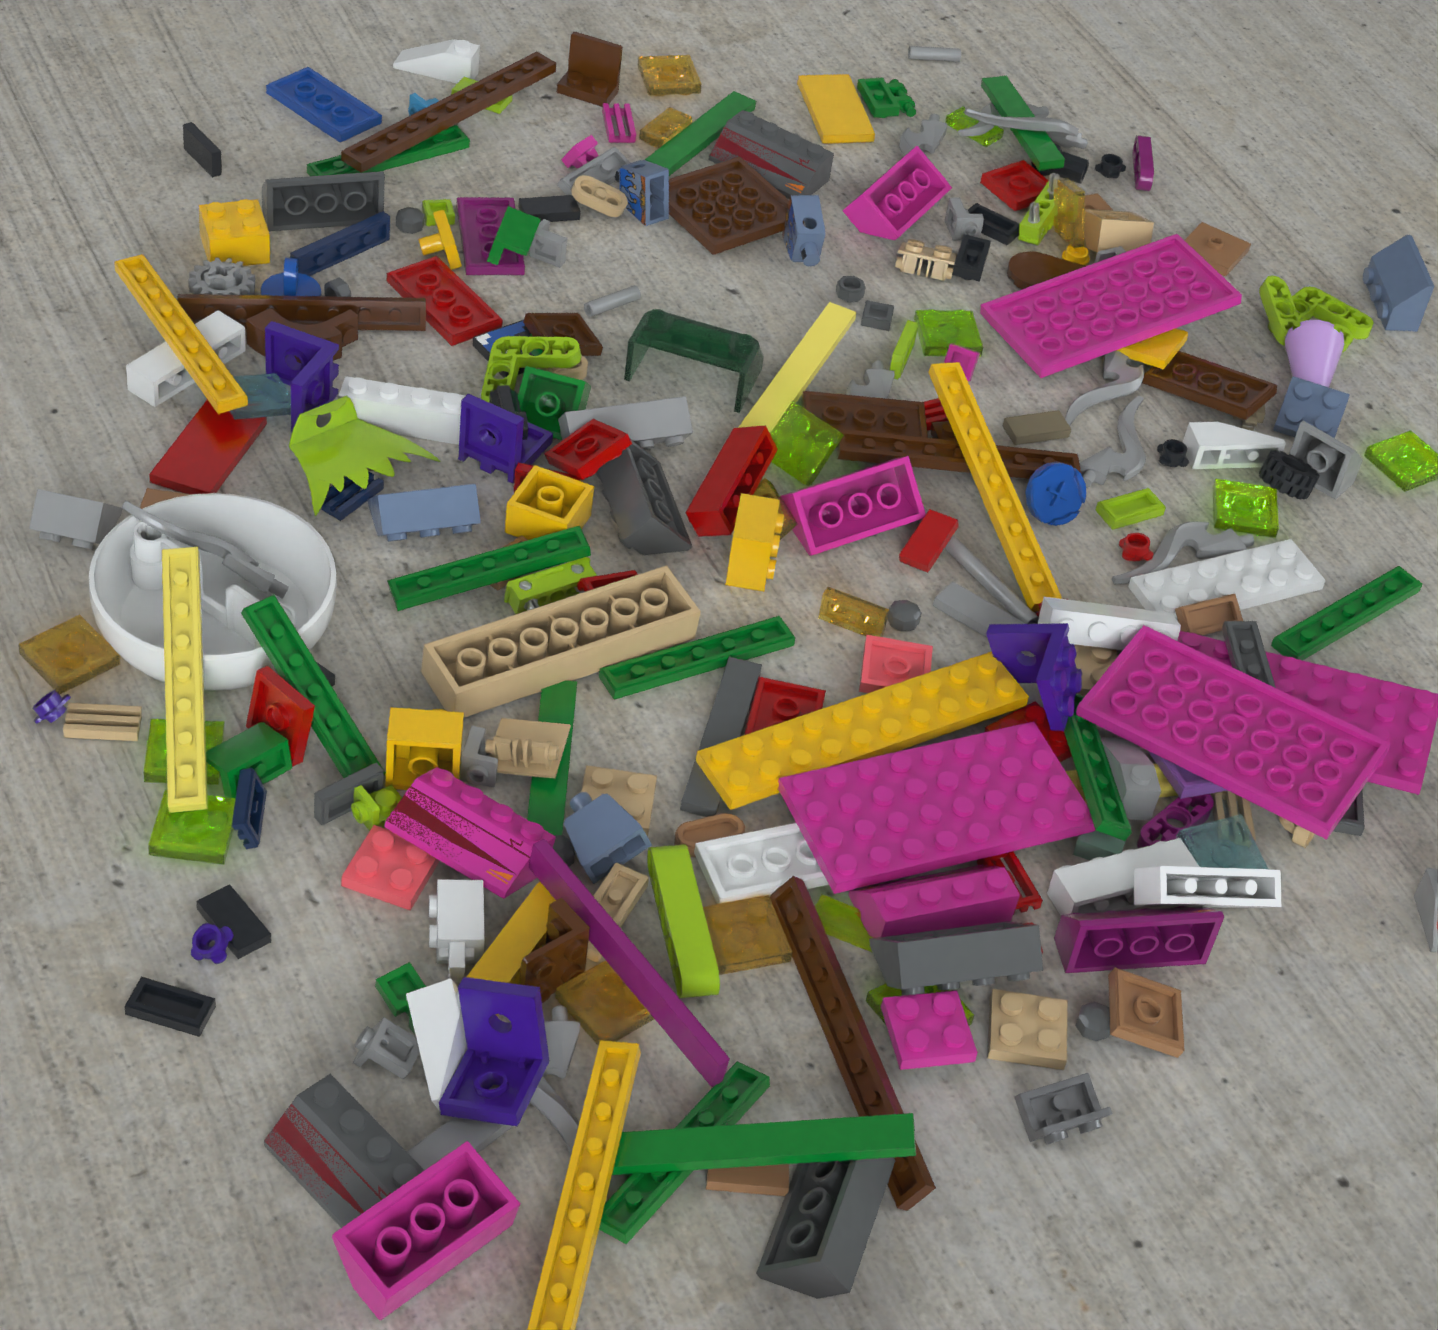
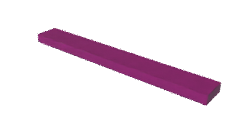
[529,839,730,1087]

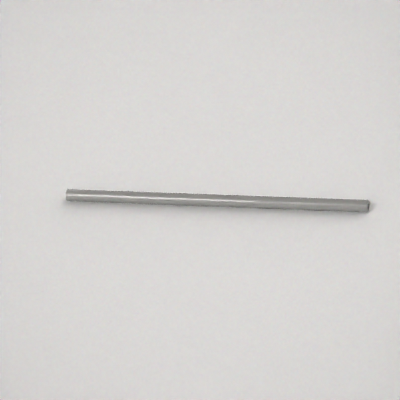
[796,395,1039,624]

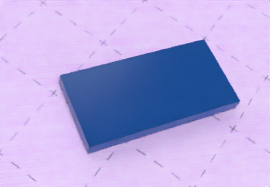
[266,67,382,143]

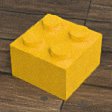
[199,199,270,266]
[505,465,594,540]
[725,493,784,592]
[385,707,464,790]

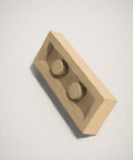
[587,863,649,963]

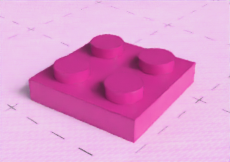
[881,990,978,1070]

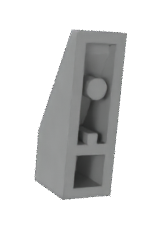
[1100,737,1161,820]

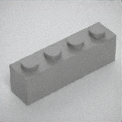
[558,396,693,450]

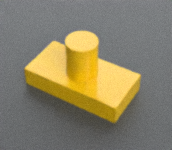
[418,209,462,270]

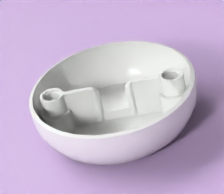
[89,493,337,691]

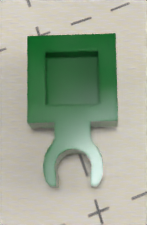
[375,962,426,1033]

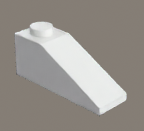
[393,39,480,84]
[1183,422,1286,469]
[406,978,467,1111]

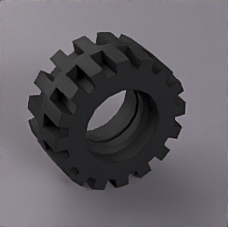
[1259,450,1320,500]

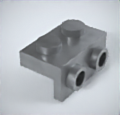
[1014,1073,1113,1145]

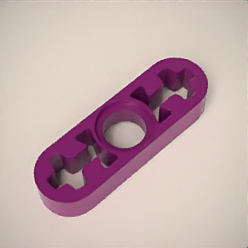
[1133,135,1154,191]
[1137,794,1214,849]

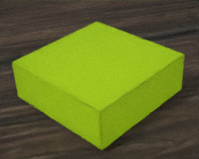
[422,199,455,226]

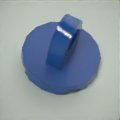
[260,258,321,296]
[1025,462,1087,526]

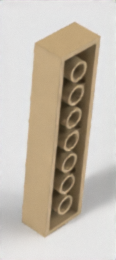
[421,565,701,718]

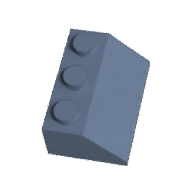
[1363,235,1435,332]
[367,484,481,542]

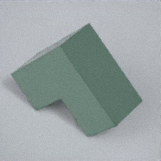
[1073,825,1131,861]

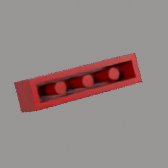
[685,425,778,537]

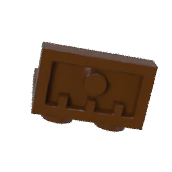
[557,31,623,107]
[520,898,590,1003]

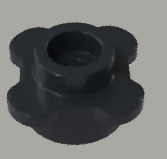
[1095,154,1126,178]
[1157,439,1189,467]

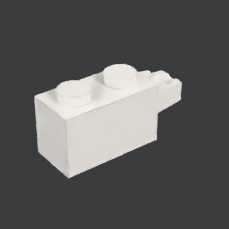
[429,879,485,982]

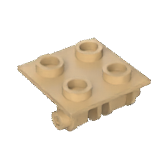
[895,239,957,281]
[485,718,571,779]

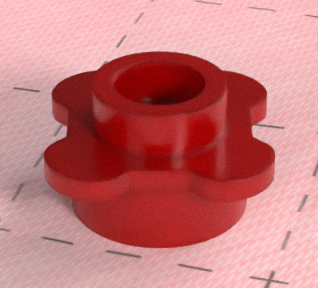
[1119,533,1154,562]

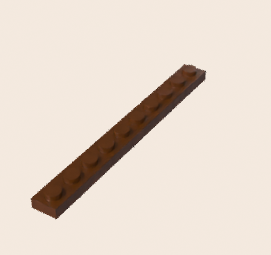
[341,51,556,173]
[768,876,936,1211]

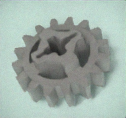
[188,258,255,295]

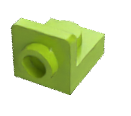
[351,785,402,831]

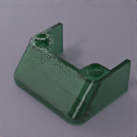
[624,309,764,413]

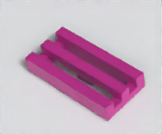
[602,103,636,143]

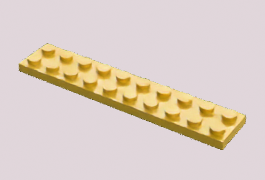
[696,651,1029,810]

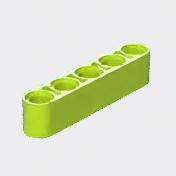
[647,844,720,998]

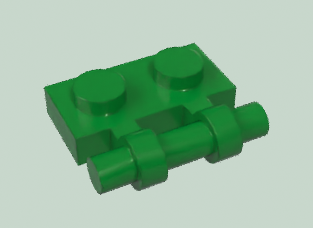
[857,77,916,118]

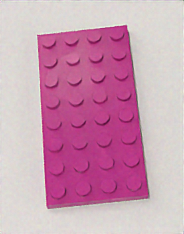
[980,234,1242,378]
[1076,625,1390,840]
[1178,631,1438,795]
[778,722,1095,894]

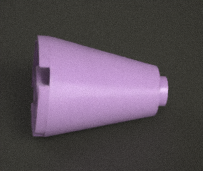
[1285,320,1344,387]

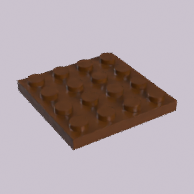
[669,156,805,255]

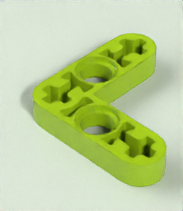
[1259,276,1354,353]
[1267,286,1374,340]
[481,336,582,403]

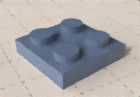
[1273,376,1350,438]

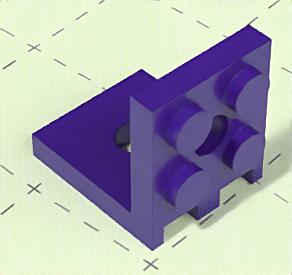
[265,321,339,433]
[458,394,553,484]
[986,623,1082,731]
[439,977,550,1127]

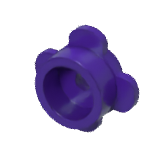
[32,690,71,724]
[191,923,234,964]

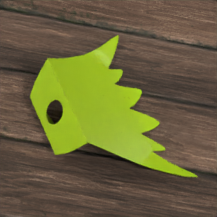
[289,395,441,516]

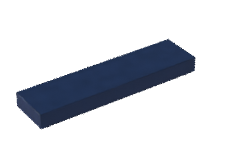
[290,211,390,276]

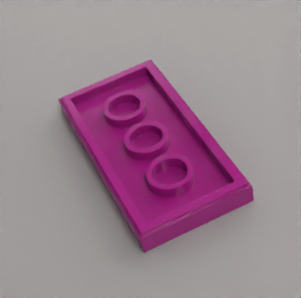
[456,197,525,275]

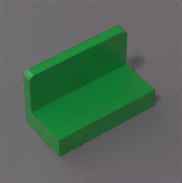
[487,206,540,266]
[206,722,293,801]

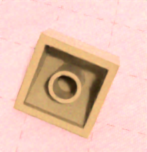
[1080,209,1154,255]

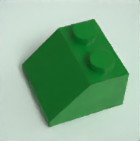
[518,366,592,440]

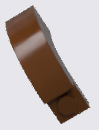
[246,308,358,363]

